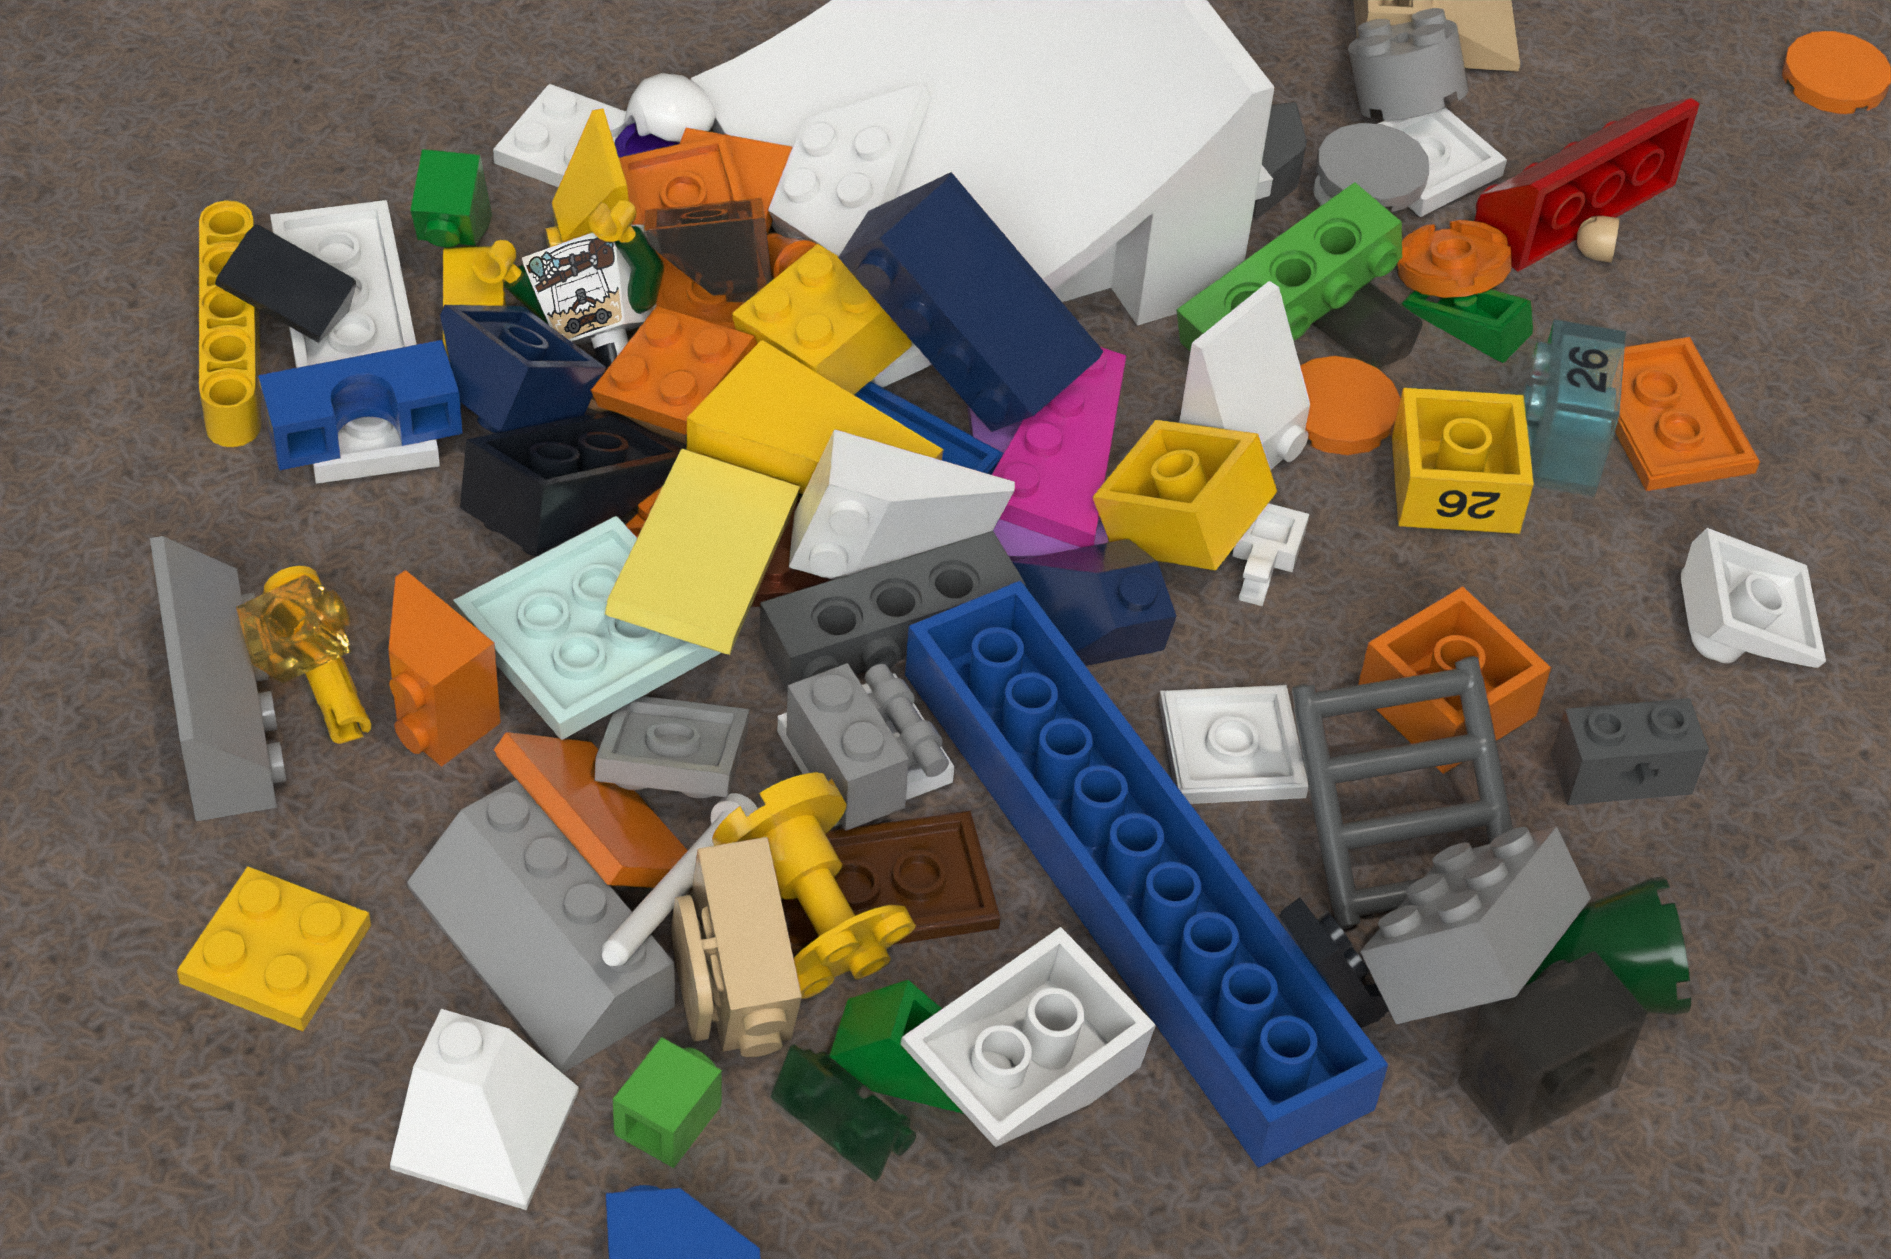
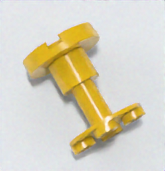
[712,772,916,999]

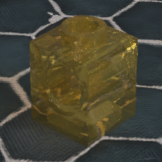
[236,574,351,684]

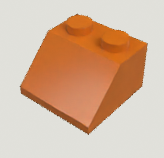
[388,570,501,767]

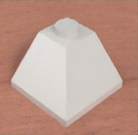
[390,1009,579,1210]

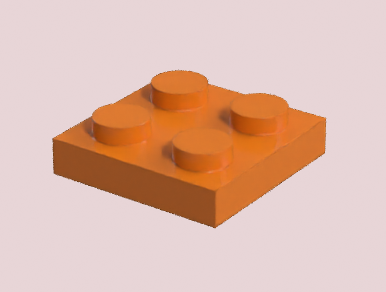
[591,306,757,435]

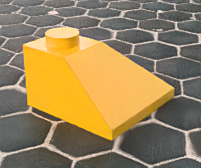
[545,108,632,248]

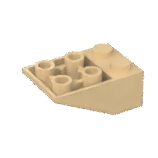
[1353,0,1520,71]

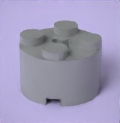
[1348,8,1469,120]

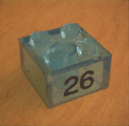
[1522,319,1626,497]

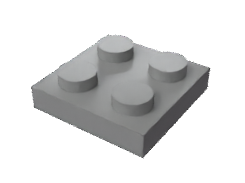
[595,696,750,798]

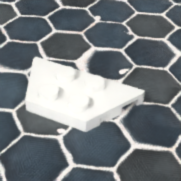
[768,83,931,256]

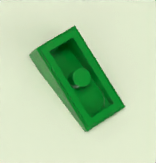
[1401,289,1533,363]

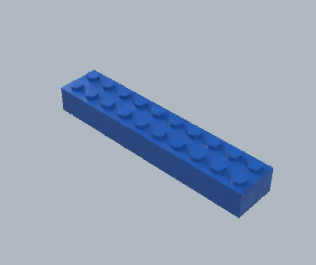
[905,580,1388,1168]

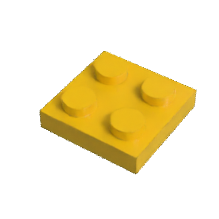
[177,866,371,1031]

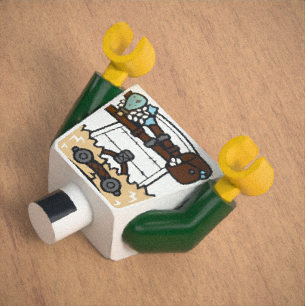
[472,200,664,372]

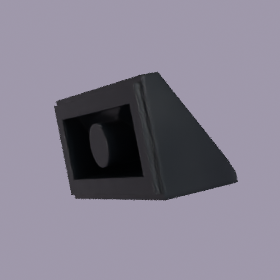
[215,224,356,343]

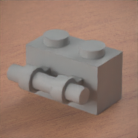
[786,663,949,831]

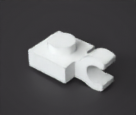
[1232,503,1309,606]

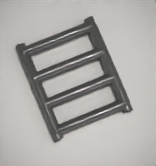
[1292,656,1513,930]

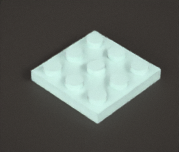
[453,516,721,740]

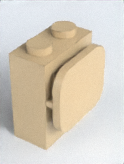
[671,837,802,1057]

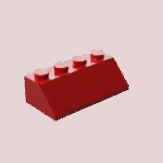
[1474,98,1700,272]

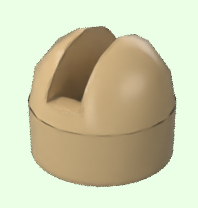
[1577,216,1620,263]

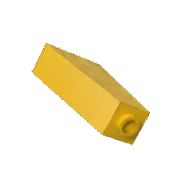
[687,340,943,494]

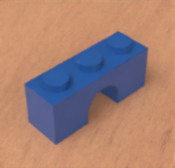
[258,340,463,471]

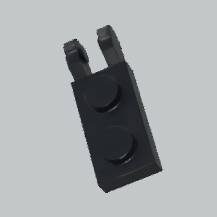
[1278,897,1389,1028]

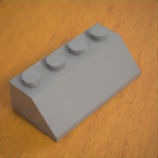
[150,536,286,821]
[407,779,675,1073]

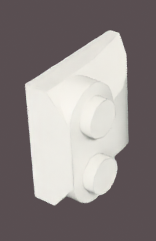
[1681,528,1826,668]

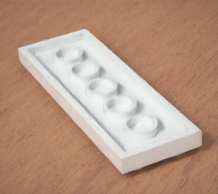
[270,200,440,484]

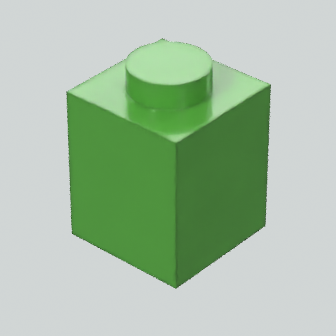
[613,1037,722,1168]

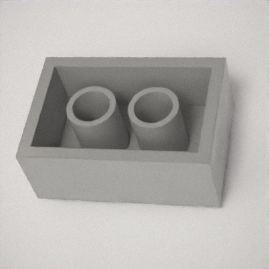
[1360,826,1591,1024]

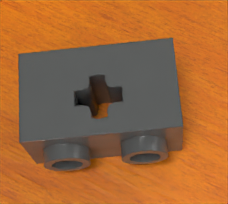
[1551,698,1709,805]

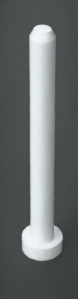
[602,793,758,966]

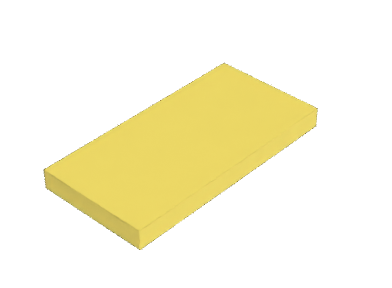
[605,449,800,655]

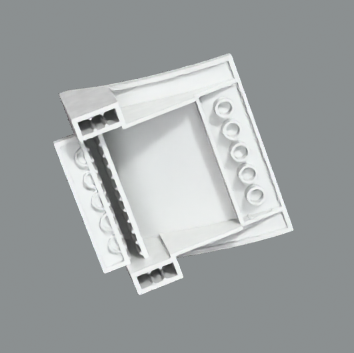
[691,0,1275,387]

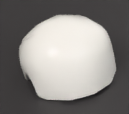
[624,73,715,142]

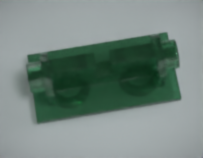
[770,1044,916,1182]

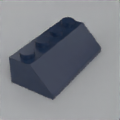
[838,172,1103,432]

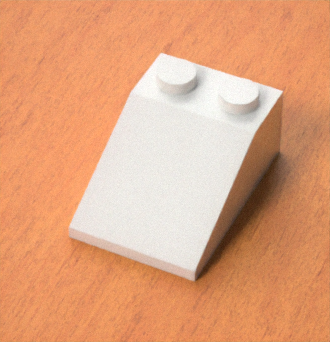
[1179,281,1310,470]
[789,429,1015,580]
[900,927,1156,1147]

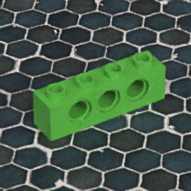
[1176,182,1402,352]

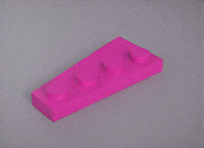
[992,347,1126,548]

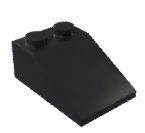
[460,410,681,557]

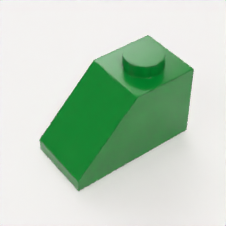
[410,149,492,247]
[829,980,964,1114]

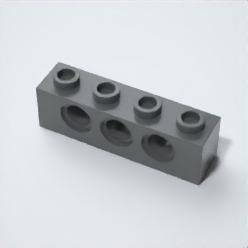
[760,531,1025,692]

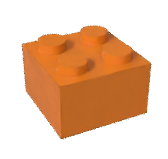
[1358,586,1551,774]

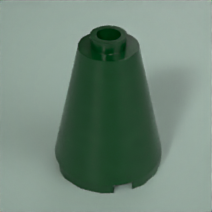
[1515,876,1691,1015]

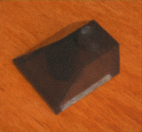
[644,198,772,302]

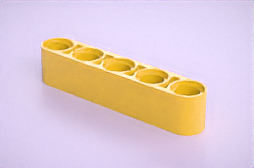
[199,200,261,447]

